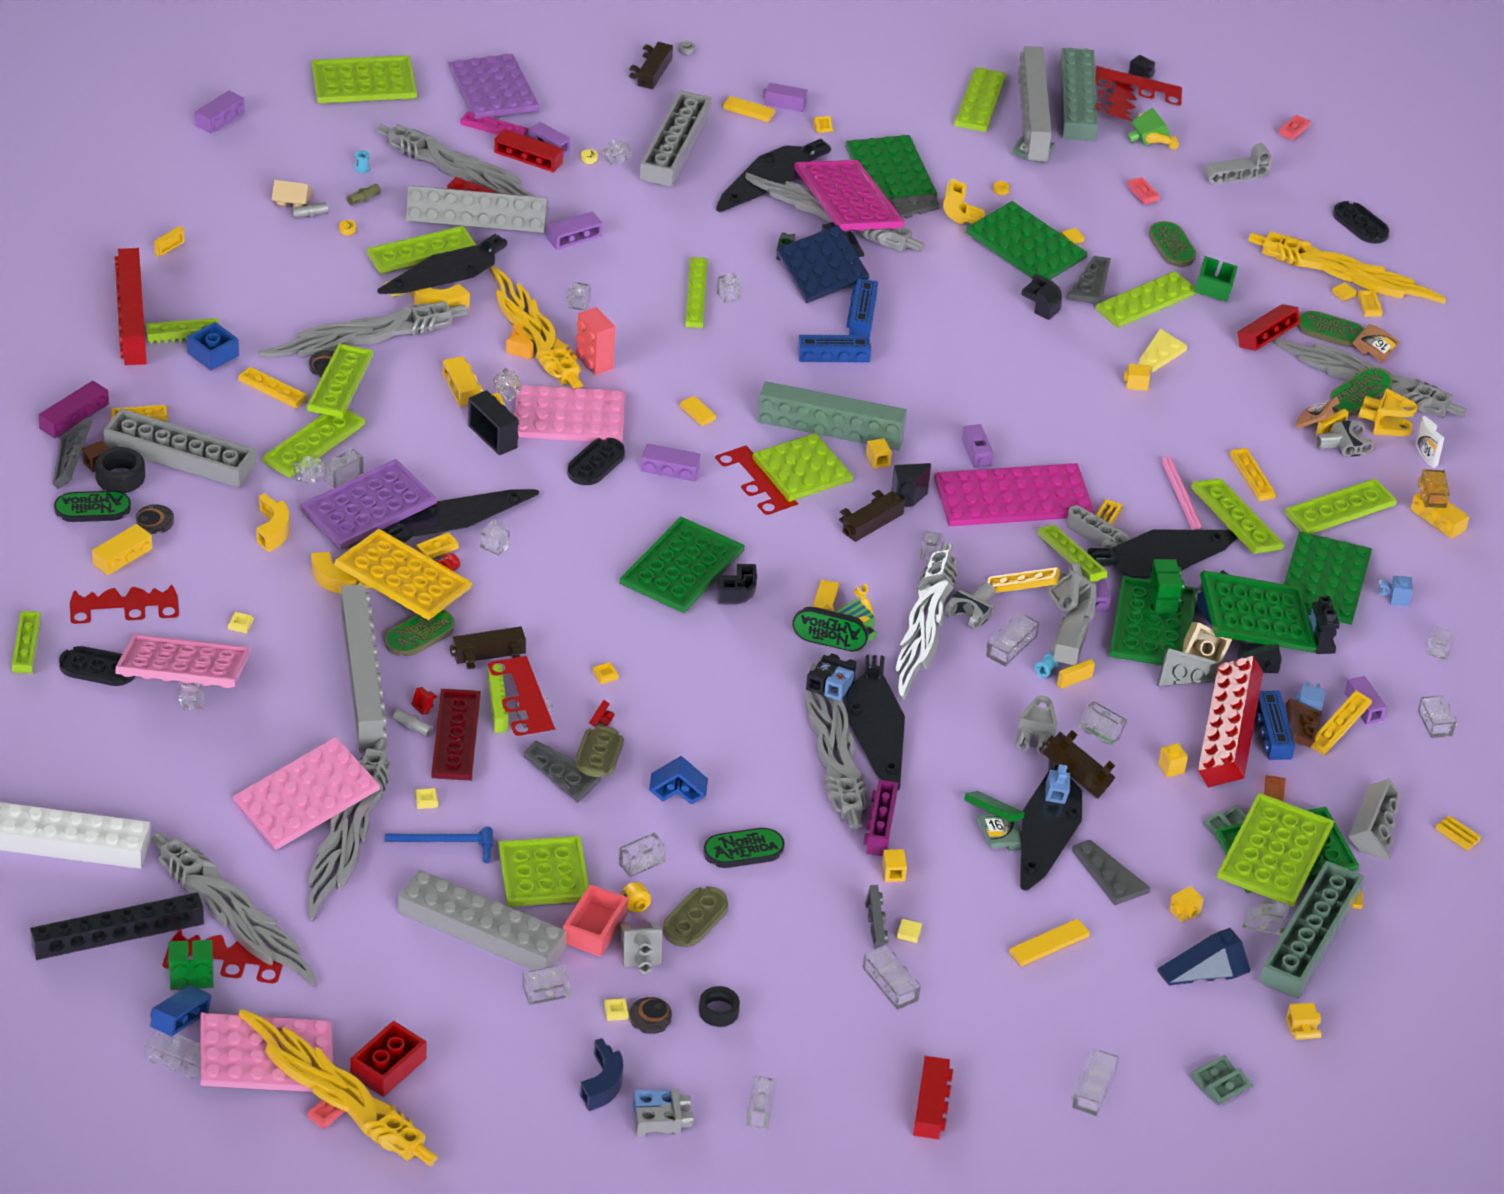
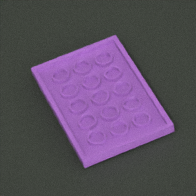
[449,53,539,119]
[300,459,437,549]

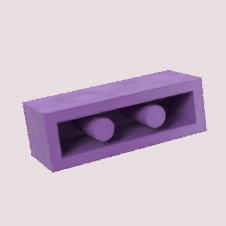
[195,90,245,133]
[547,211,603,250]
[641,443,701,481]

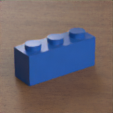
[150,985,212,1037]

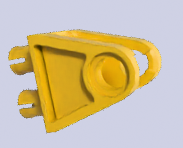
[1359,389,1418,436]

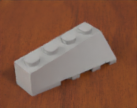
[1051,598,1094,666]
[1348,778,1400,860]

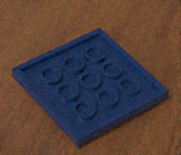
[777,225,869,303]

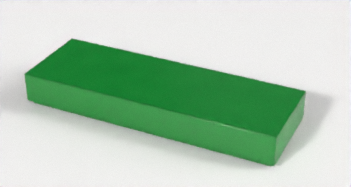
[964,791,1025,822]

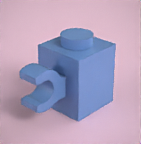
[1378,575,1413,606]
[1295,681,1326,711]
[1045,764,1070,804]

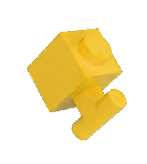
[1286,1003,1321,1040]

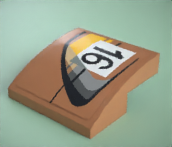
[1352,324,1400,364]
[1295,397,1340,429]

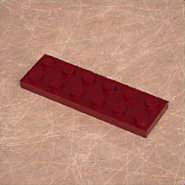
[431,689,481,781]

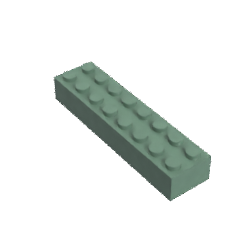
[1060,47,1098,141]
[758,381,907,451]
[1260,861,1364,999]

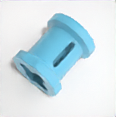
[355,150,370,173]
[1034,653,1060,678]

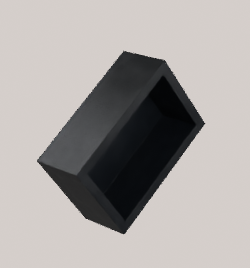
[468,390,519,456]

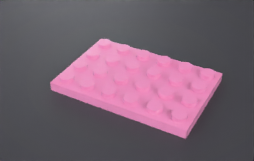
[514,385,626,442]
[116,634,250,688]
[232,737,380,850]
[200,1013,333,1092]

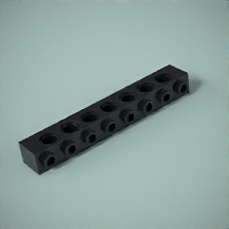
[30,892,204,960]

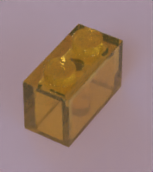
[1418,469,1450,508]

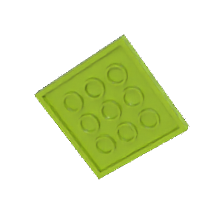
[752,433,853,502]
[498,836,589,907]

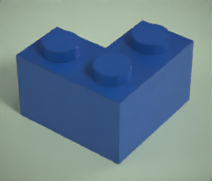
[649,756,708,804]

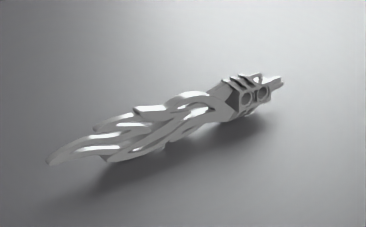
[376,124,535,196]
[745,173,924,252]
[259,301,467,357]
[1272,337,1467,418]
[896,541,958,701]
[805,663,868,831]
[308,738,392,922]
[151,832,316,987]

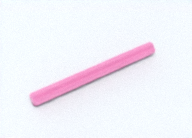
[1162,457,1203,530]

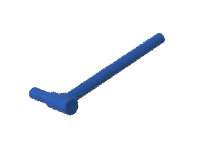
[385,827,493,863]

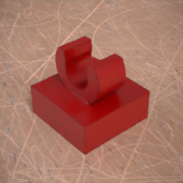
[411,687,437,715]
[589,700,615,727]

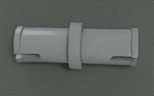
[292,202,328,219]
[393,708,433,737]

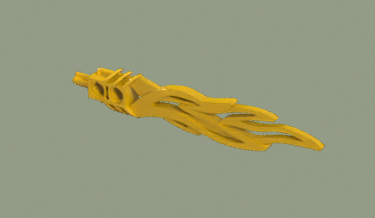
[1248,231,1446,303]
[491,266,583,389]
[239,1009,438,1166]

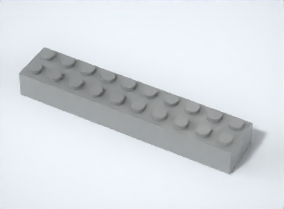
[1018,46,1051,161]
[341,584,387,750]

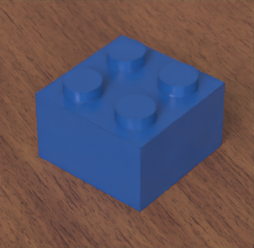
[187,322,239,370]

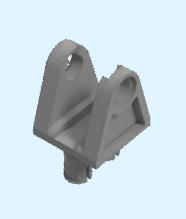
[1047,563,1096,621]
[1016,695,1057,755]
[619,921,662,974]

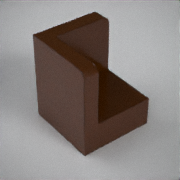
[82,440,110,472]

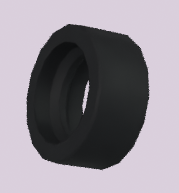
[699,986,740,1027]

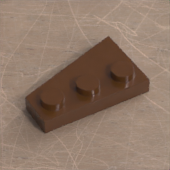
[1286,698,1323,748]

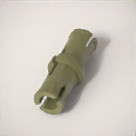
[347,184,381,206]

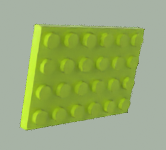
[311,55,417,104]
[1217,793,1335,907]

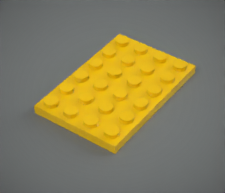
[334,529,472,620]

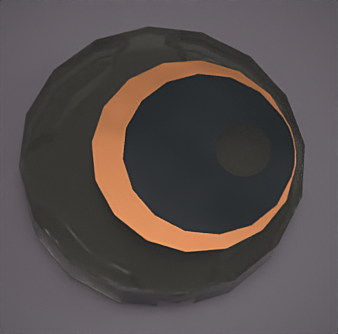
[309,351,334,377]
[136,504,174,534]
[629,997,672,1034]

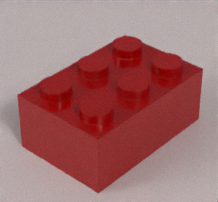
[350,1020,427,1097]

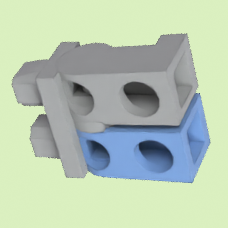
[632,1089,693,1137]

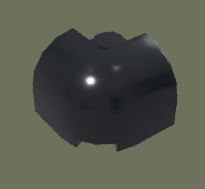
[1021,274,1062,320]
[717,564,757,605]

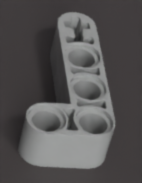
[1203,143,1272,184]
[1067,506,1130,548]

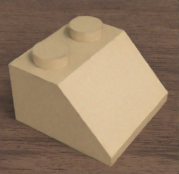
[271,180,314,208]
[1182,622,1232,663]

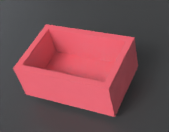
[576,307,615,375]
[563,884,628,957]

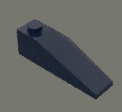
[1157,928,1251,985]

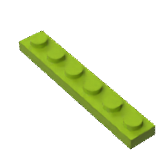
[685,257,708,328]
[1038,524,1107,582]

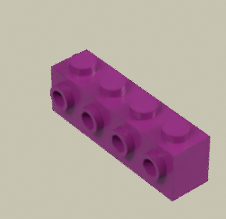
[38,380,109,438]
[863,780,898,856]

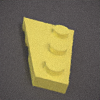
[1139,329,1187,372]

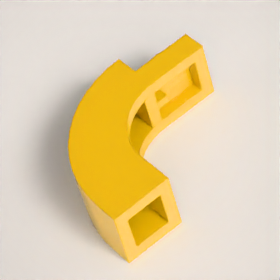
[943,179,985,225]
[410,284,470,308]
[256,493,290,552]
[311,552,372,594]

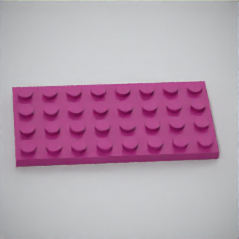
[794,160,904,231]
[934,463,1094,526]

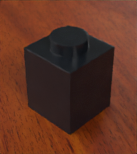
[1128,54,1155,79]

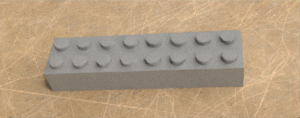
[640,90,711,187]
[406,185,548,233]
[104,408,256,488]
[398,869,567,975]

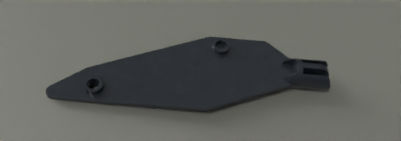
[716,138,831,212]
[377,234,508,294]
[384,489,539,543]
[1087,529,1238,578]
[846,655,905,790]
[1020,758,1082,891]

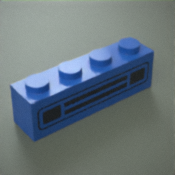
[846,279,878,336]
[798,335,871,362]
[1256,691,1295,760]

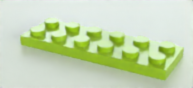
[954,67,1007,132]
[366,226,476,274]
[1095,271,1197,328]
[307,343,374,418]
[262,409,365,478]
[1191,478,1284,554]
[1284,478,1397,534]

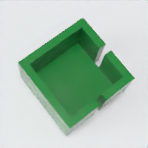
[1194,256,1238,302]
[1149,559,1185,613]
[168,940,214,990]

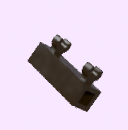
[629,41,673,89]
[839,490,905,542]
[450,626,526,669]
[1042,730,1116,799]

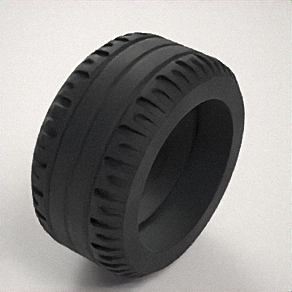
[95,447,145,493]

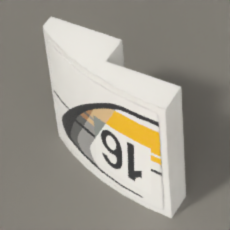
[1416,416,1444,468]

